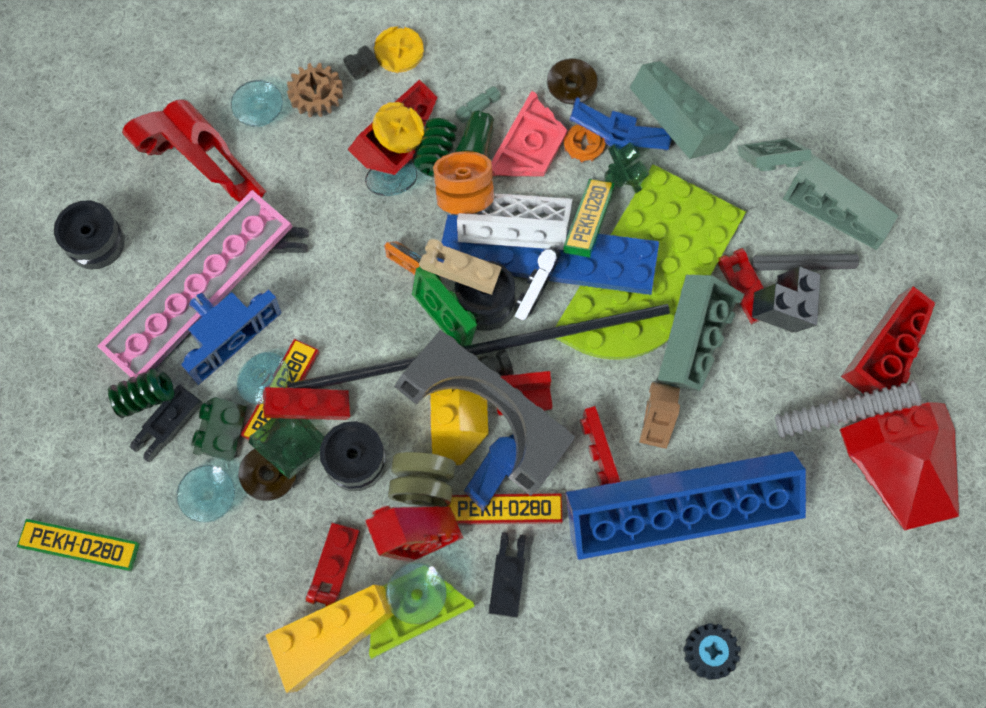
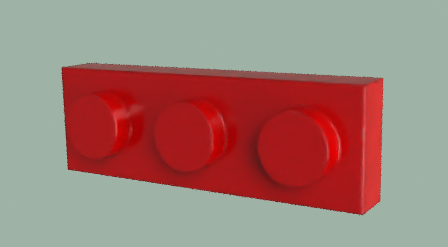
[263,387,350,420]
[580,406,621,486]

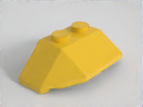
[430,389,488,466]

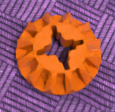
[564,124,605,163]

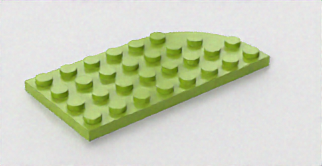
[555,164,746,360]

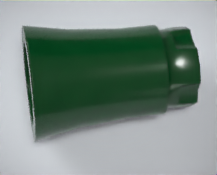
[455,110,494,158]

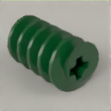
[414,118,458,178]
[108,369,174,418]

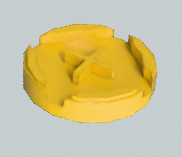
[374,26,424,73]
[372,102,424,153]

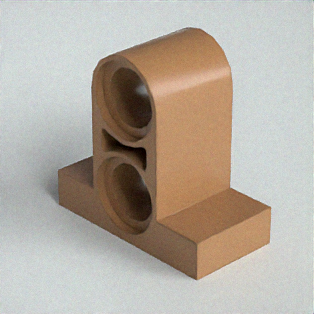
[639,382,680,449]

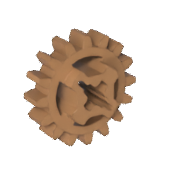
[287,63,343,117]

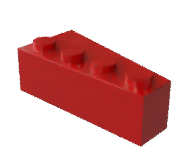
[841,286,935,394]
[365,506,463,562]

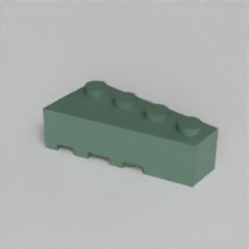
[630,61,739,159]
[783,153,898,250]
[658,275,745,391]

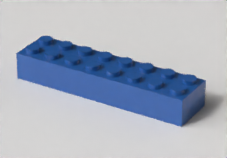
[566,451,806,560]

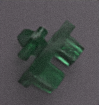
[604,142,650,194]

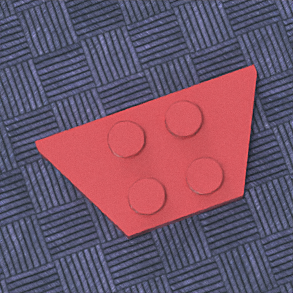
[491,91,567,177]

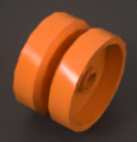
[433,151,494,214]

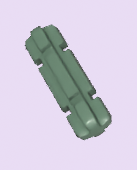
[455,86,501,123]

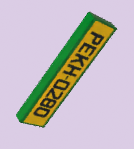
[563,179,615,258]
[17,519,140,572]

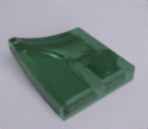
[248,418,324,479]

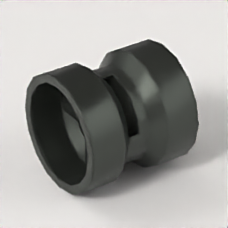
[343,45,378,80]
[479,349,514,376]

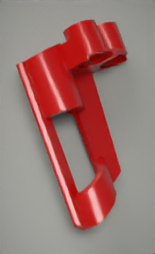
[122,99,266,202]

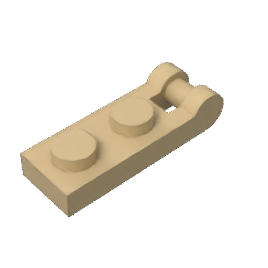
[419,239,501,295]

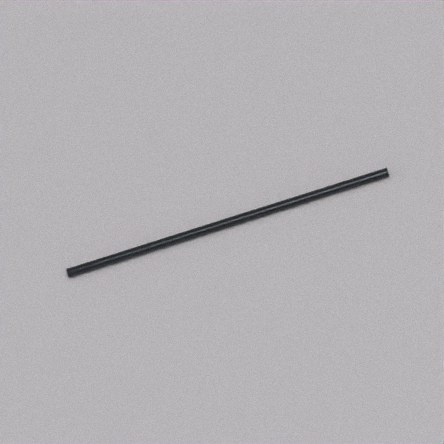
[287,304,670,389]

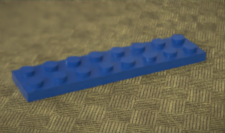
[437,214,659,295]

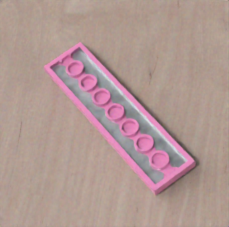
[97,190,292,378]

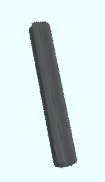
[752,253,859,271]

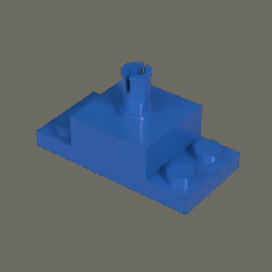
[181,289,282,385]

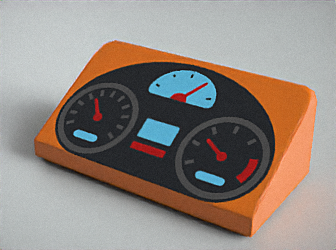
[384,241,421,275]

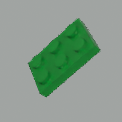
[412,266,477,347]

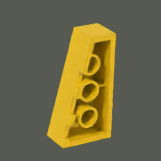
[265,585,395,693]

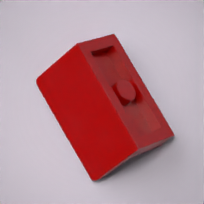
[497,371,553,416]

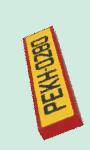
[241,339,320,446]
[447,493,562,525]

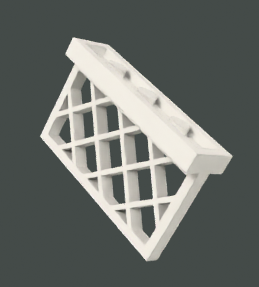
[457,193,573,250]

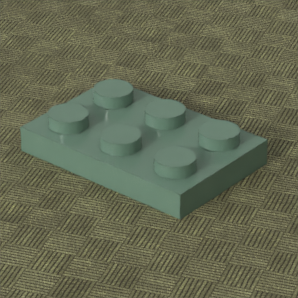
[737,138,811,171]

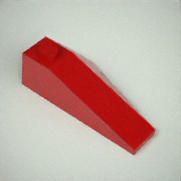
[348,79,438,175]

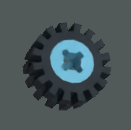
[683,623,741,680]

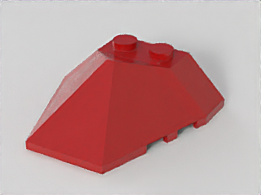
[839,402,959,531]

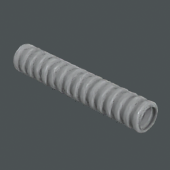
[775,381,922,439]

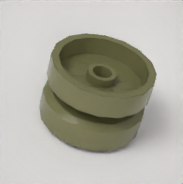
[388,452,456,507]

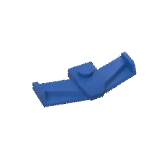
[569,98,672,151]
[464,434,516,511]

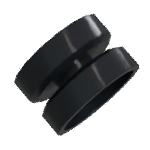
[54,200,125,270]
[455,261,515,331]
[320,421,386,492]

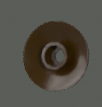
[547,58,598,104]
[238,445,297,501]

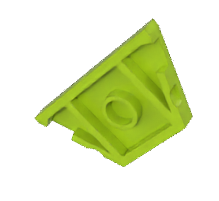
[369,565,475,659]

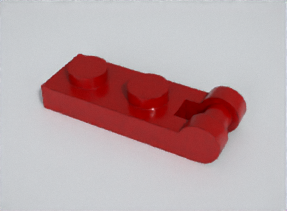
[717,248,764,325]
[306,523,360,607]

